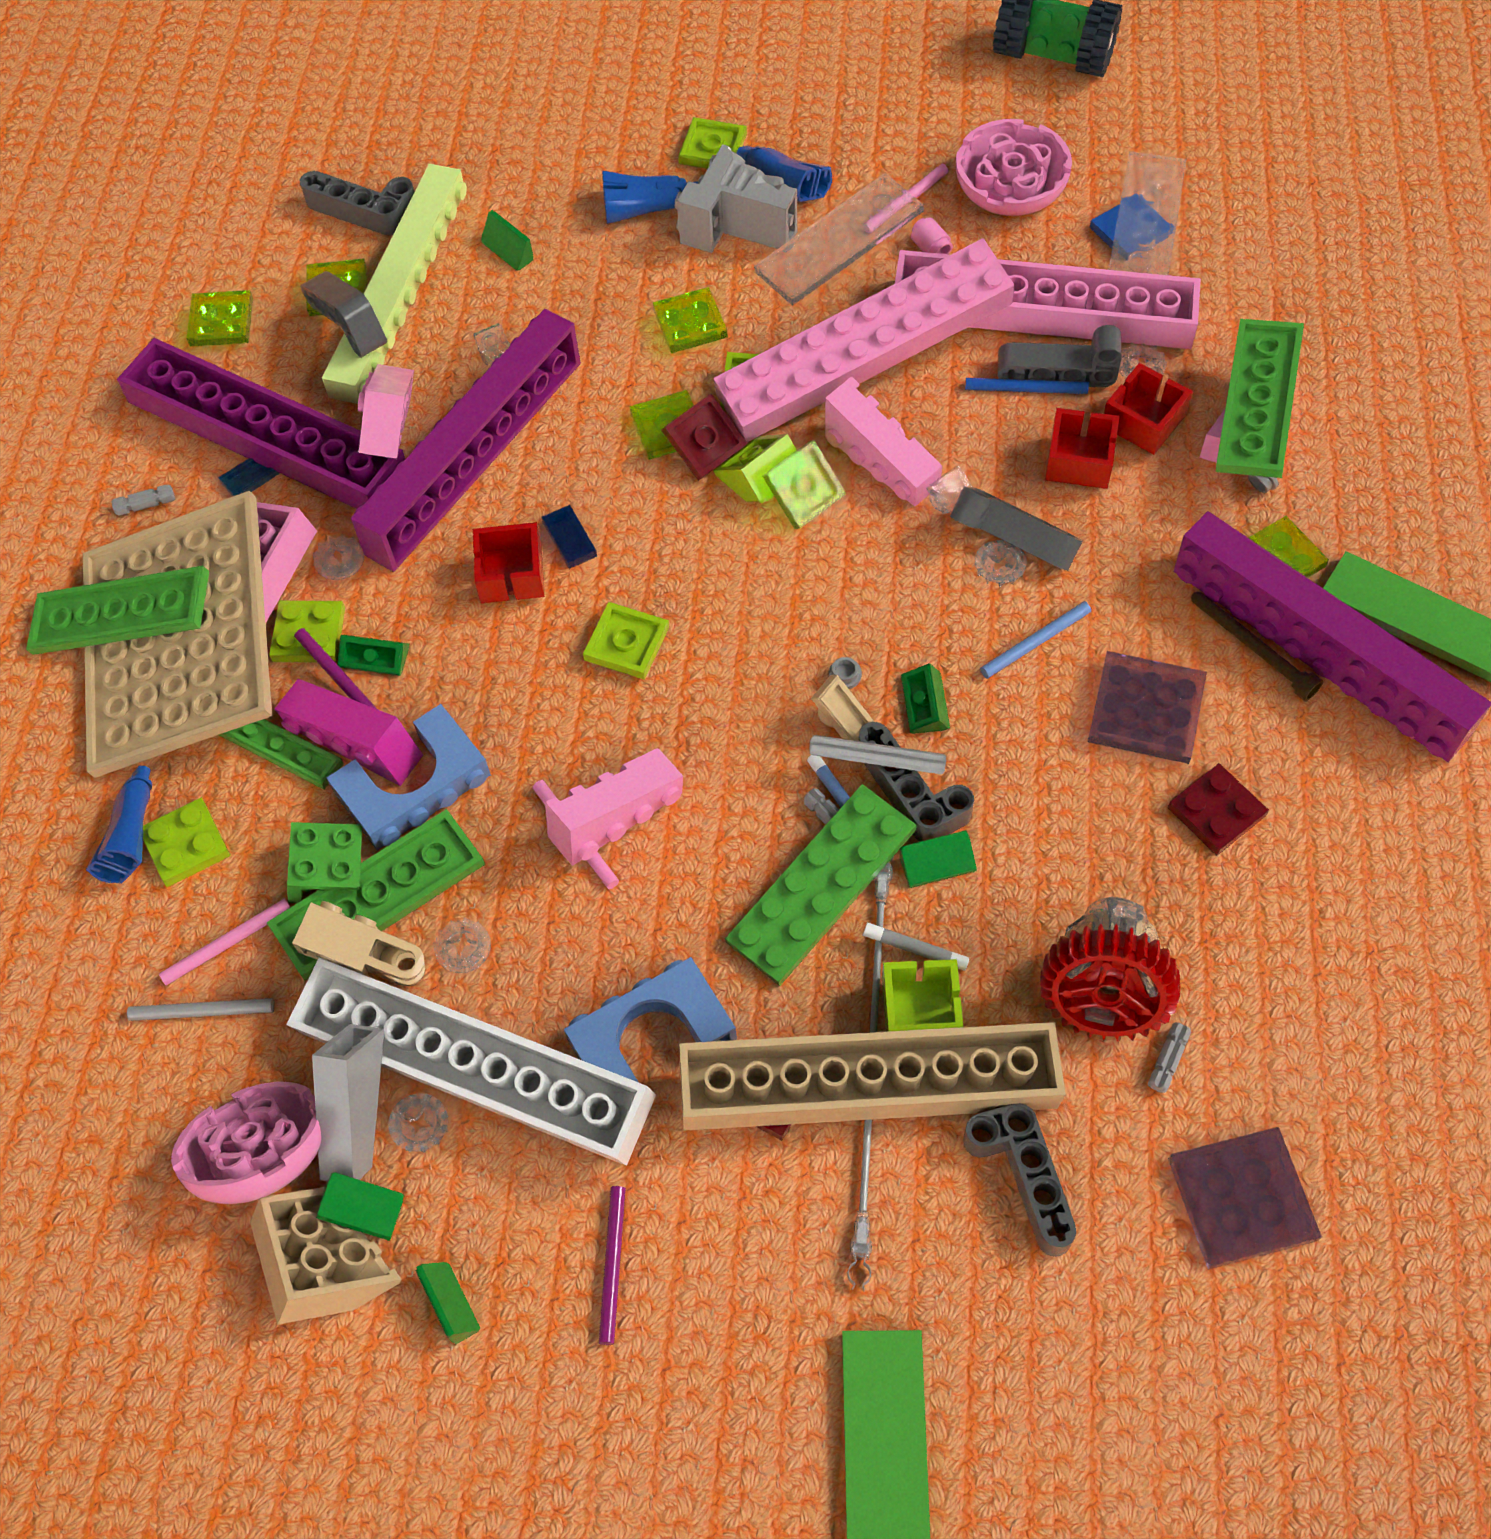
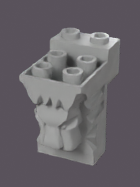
[675,145,798,253]

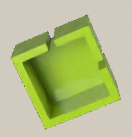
[882,959,963,1032]

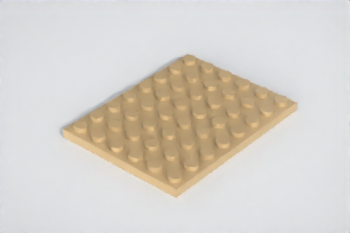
[83,491,272,778]

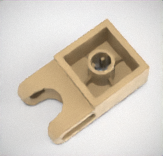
[292,901,425,987]

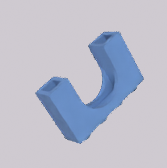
[327,704,491,850]
[564,957,737,1082]

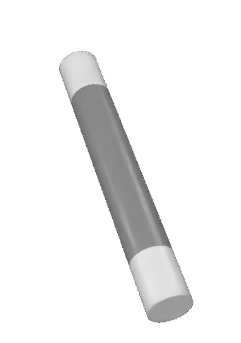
[863,922,969,971]

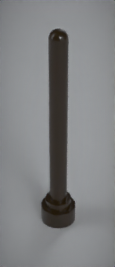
[1191,592,1323,702]

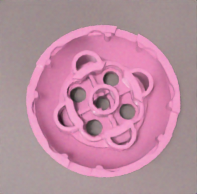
[956,119,1072,216]
[171,1082,321,1204]

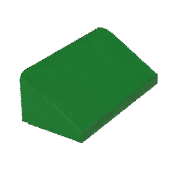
[481,210,533,271]
[337,635,410,676]
[901,663,950,734]
[899,830,977,888]
[316,1172,404,1241]
[415,1262,480,1344]

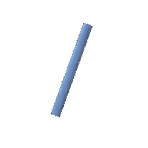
[980,601,1091,679]

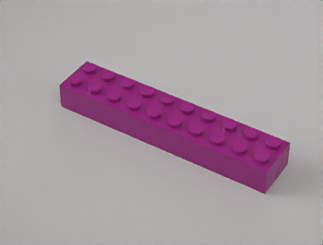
[351,308,581,572]
[117,338,405,509]
[1173,511,1491,763]

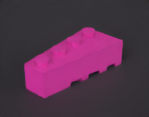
[275,679,423,786]

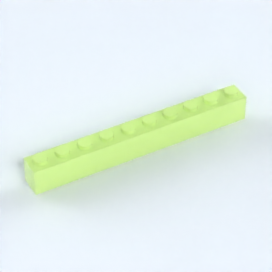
[322,164,467,404]

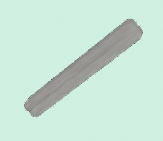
[809,735,946,774]

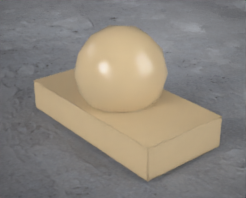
[811,675,874,741]

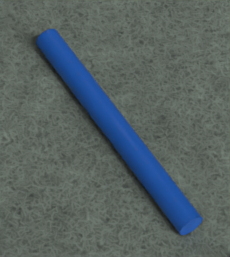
[965,378,1089,394]

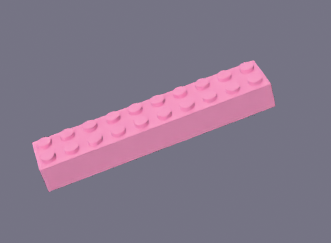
[714,238,1015,442]
[895,250,1201,349]

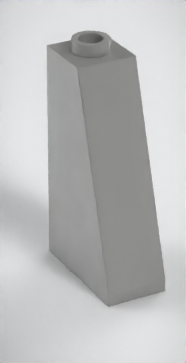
[312,1024,384,1181]

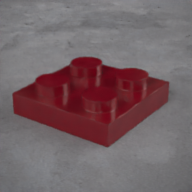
[661,394,748,481]
[1168,763,1269,856]

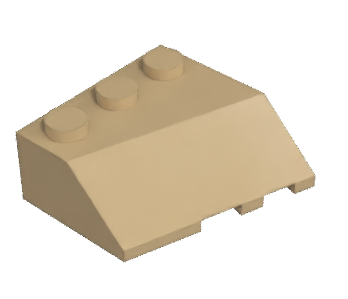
[250,1187,402,1325]

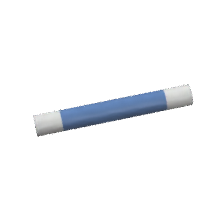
[807,755,850,808]

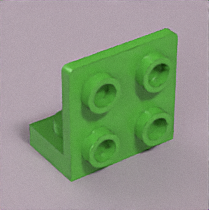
[287,822,362,903]

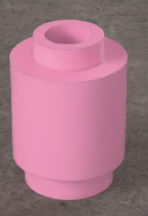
[911,217,953,255]

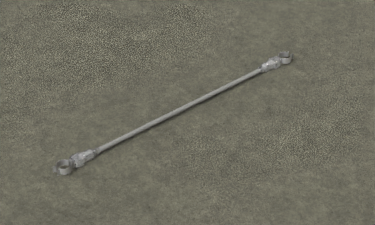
[847,856,894,1291]

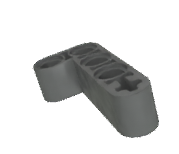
[300,171,414,236]
[300,271,387,358]
[998,325,1122,387]
[950,486,1083,571]
[859,722,974,842]
[963,1103,1076,1257]

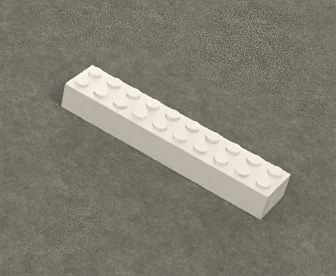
[286,958,656,1166]

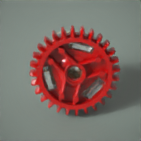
[1040,897,1181,1042]

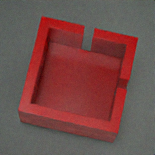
[1104,363,1193,455]
[1045,407,1119,489]
[472,522,545,604]

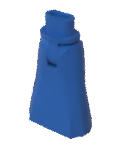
[736,146,832,202]
[602,171,698,224]
[86,766,153,884]

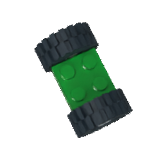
[993,0,1122,77]

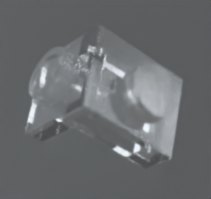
[473,323,511,368]
[926,466,973,514]

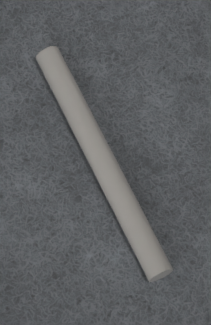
[127,998,274,1021]

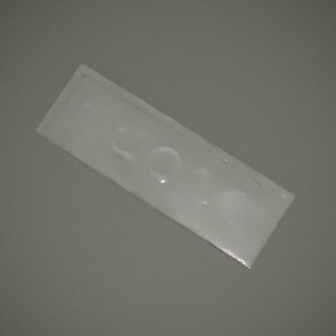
[1108,151,1187,275]
[754,173,924,306]

